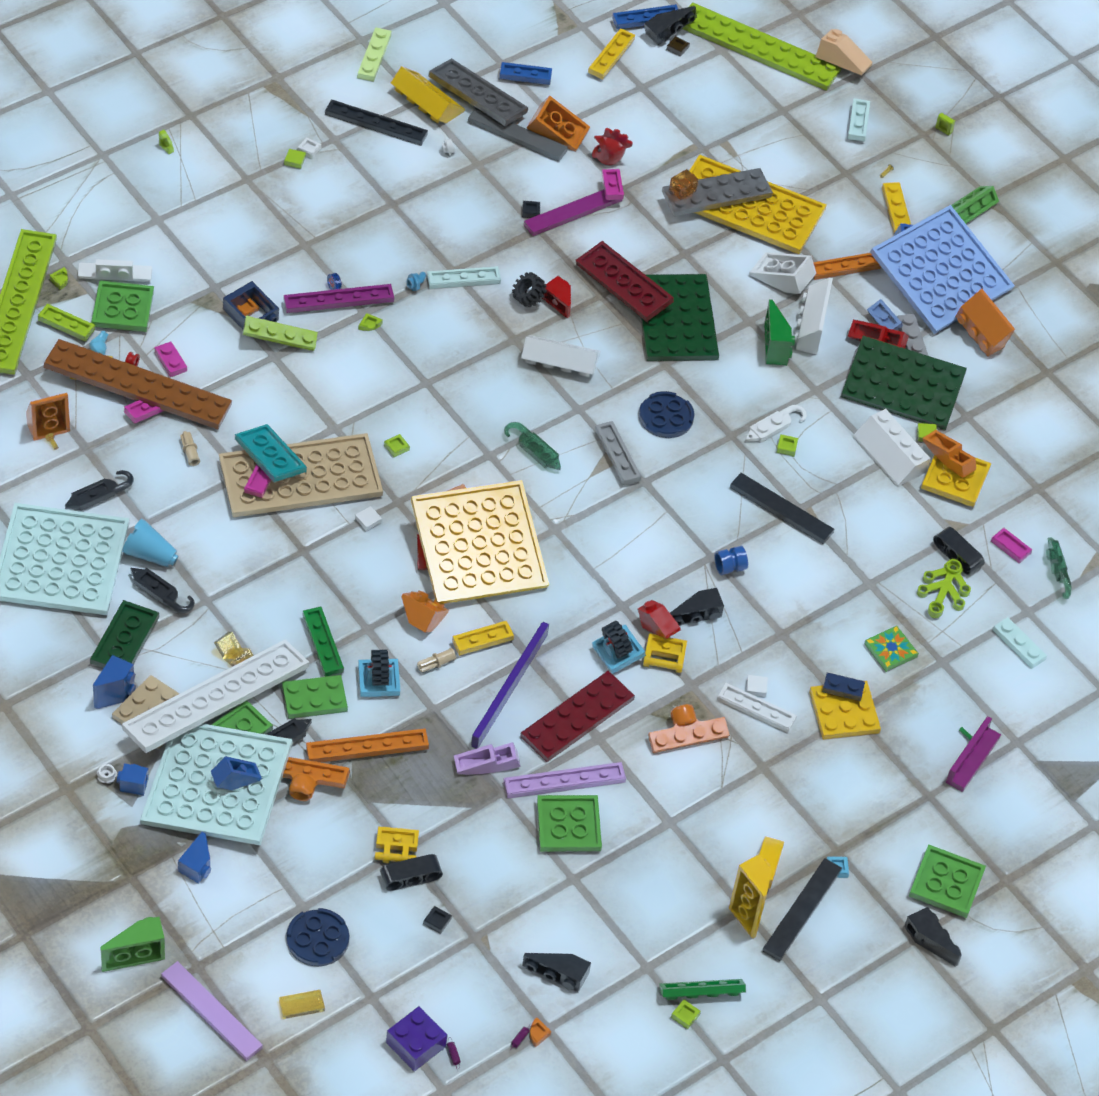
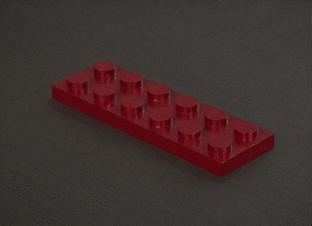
[576,241,674,322]
[520,670,635,762]

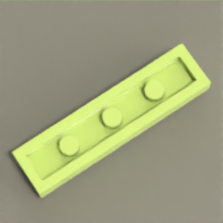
[357,27,392,82]

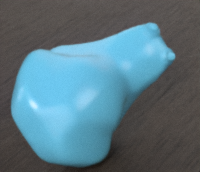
[89,331,109,355]

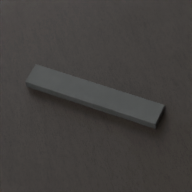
[468,108,568,162]

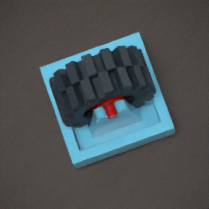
[592,620,646,674]
[358,649,401,697]

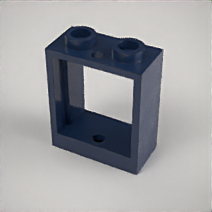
[223,281,279,329]

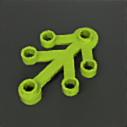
[917,559,971,618]

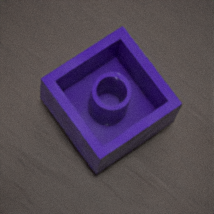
[386,1006,448,1072]

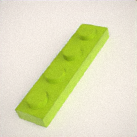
[242,316,318,351]

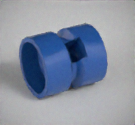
[714,546,748,575]

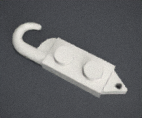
[746,405,807,443]

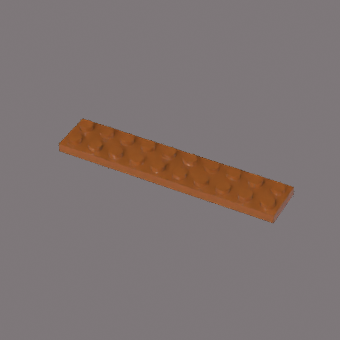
[43,339,232,429]

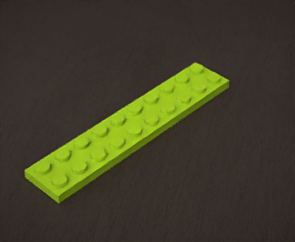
[682,2,842,91]
[0,229,57,375]

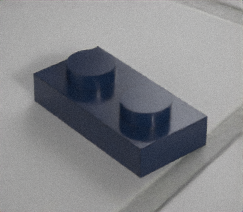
[822,672,865,701]

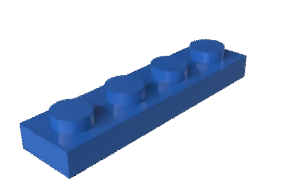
[612,4,678,29]

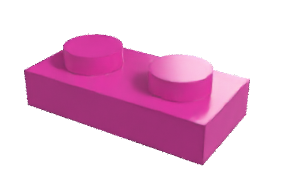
[602,169,624,200]
[154,341,187,378]
[124,400,164,424]

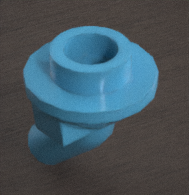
[406,272,426,291]

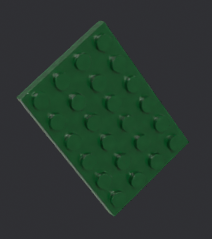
[641,274,719,361]
[841,336,967,430]

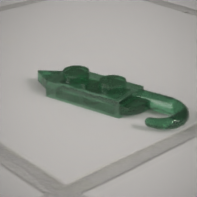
[504,422,561,470]
[1046,537,1072,599]

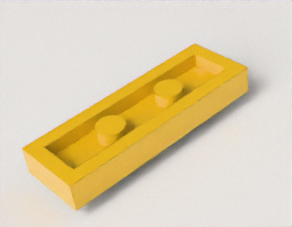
[452,620,514,656]

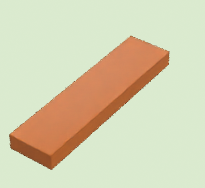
[813,253,881,280]

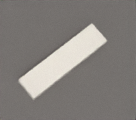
[717,683,797,733]

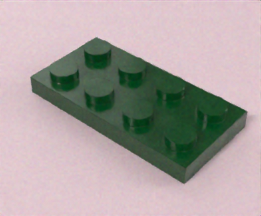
[90,600,160,668]

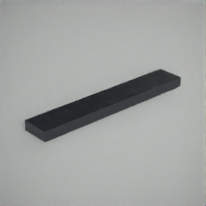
[325,99,428,146]
[730,472,835,544]
[763,858,842,961]

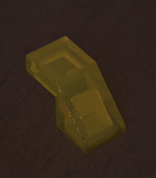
[214,631,254,667]

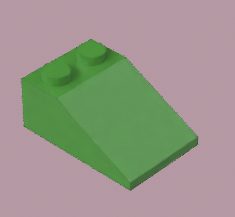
[100,916,165,972]

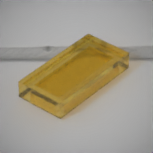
[279,990,325,1019]

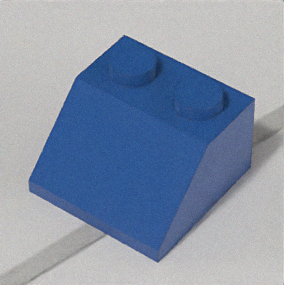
[93,655,136,709]

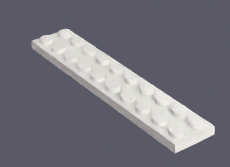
[122,639,309,753]

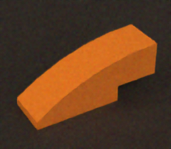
[923,430,976,478]

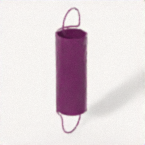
[510,1024,531,1050]
[447,1037,461,1068]

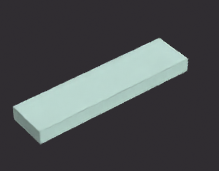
[427,266,501,289]

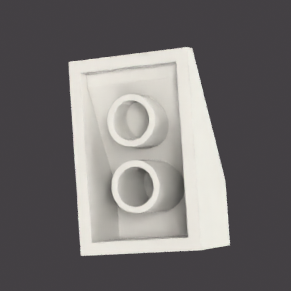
[749,252,816,294]

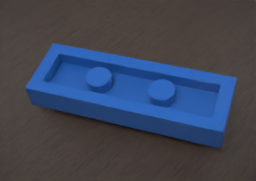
[499,62,552,85]

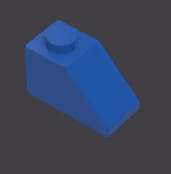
[211,756,262,790]
[178,832,211,884]

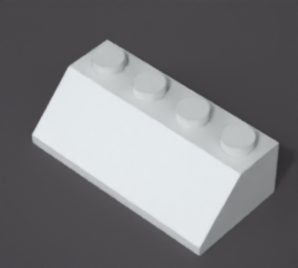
[795,278,833,355]
[521,335,601,377]
[853,409,931,487]

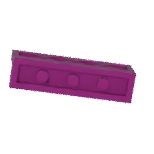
[946,716,1001,792]

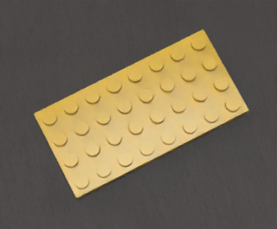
[682,154,827,254]

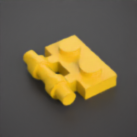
[375,826,419,863]

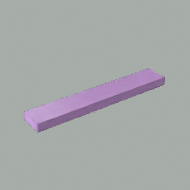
[503,762,626,799]
[161,961,263,1061]

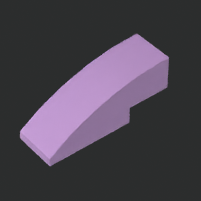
[454,742,521,775]

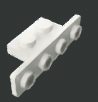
[78,259,152,282]

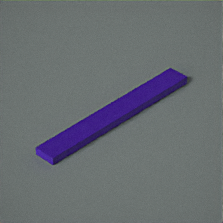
[471,622,549,749]

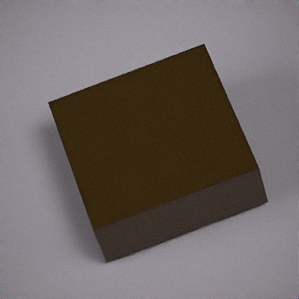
[666,36,690,57]

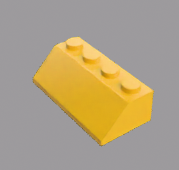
[391,66,465,123]
[729,854,772,939]

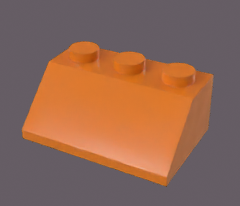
[955,289,1015,356]

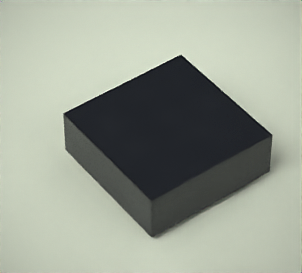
[522,201,540,218]
[423,906,452,934]

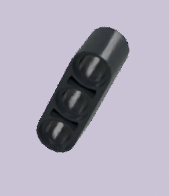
[933,527,985,575]
[380,854,443,891]

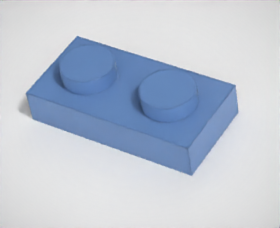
[867,299,903,330]

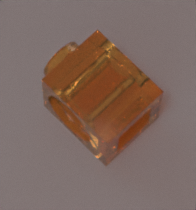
[669,169,698,200]

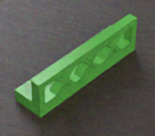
[951,186,999,224]

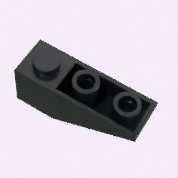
[644,6,697,45]
[670,588,724,626]
[904,907,962,967]
[522,953,591,992]

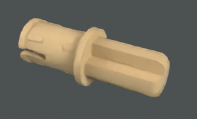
[180,431,200,466]
[417,648,456,672]

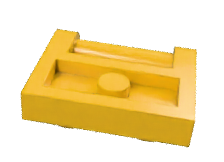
[643,634,687,673]

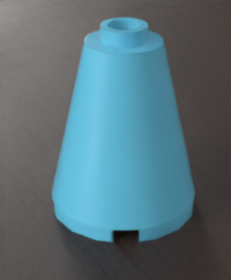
[122,519,178,567]

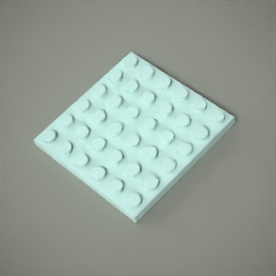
[0,503,130,615]
[140,724,293,845]

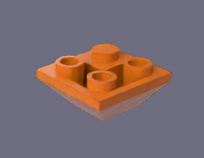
[401,590,449,633]

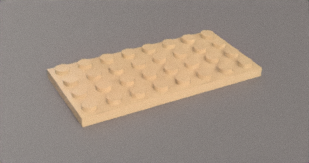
[219,433,383,517]

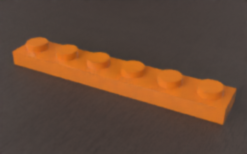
[306,728,429,762]

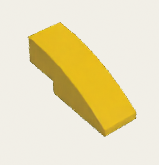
[759,836,784,889]

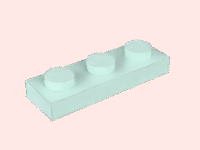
[848,98,870,142]
[993,617,1047,669]

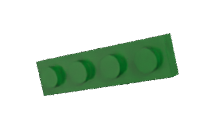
[303,606,344,677]
[659,979,746,1000]

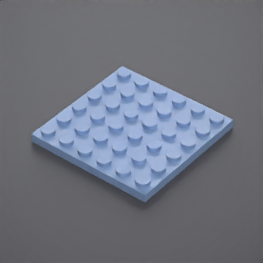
[870,205,1015,334]

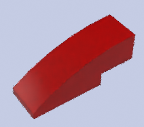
[848,319,909,348]

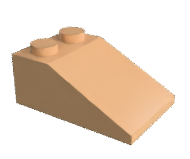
[816,29,873,75]

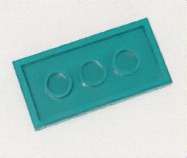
[235,424,307,482]

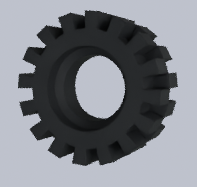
[512,272,547,307]

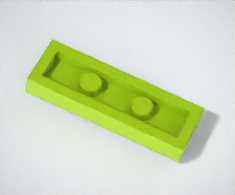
[38,303,95,342]

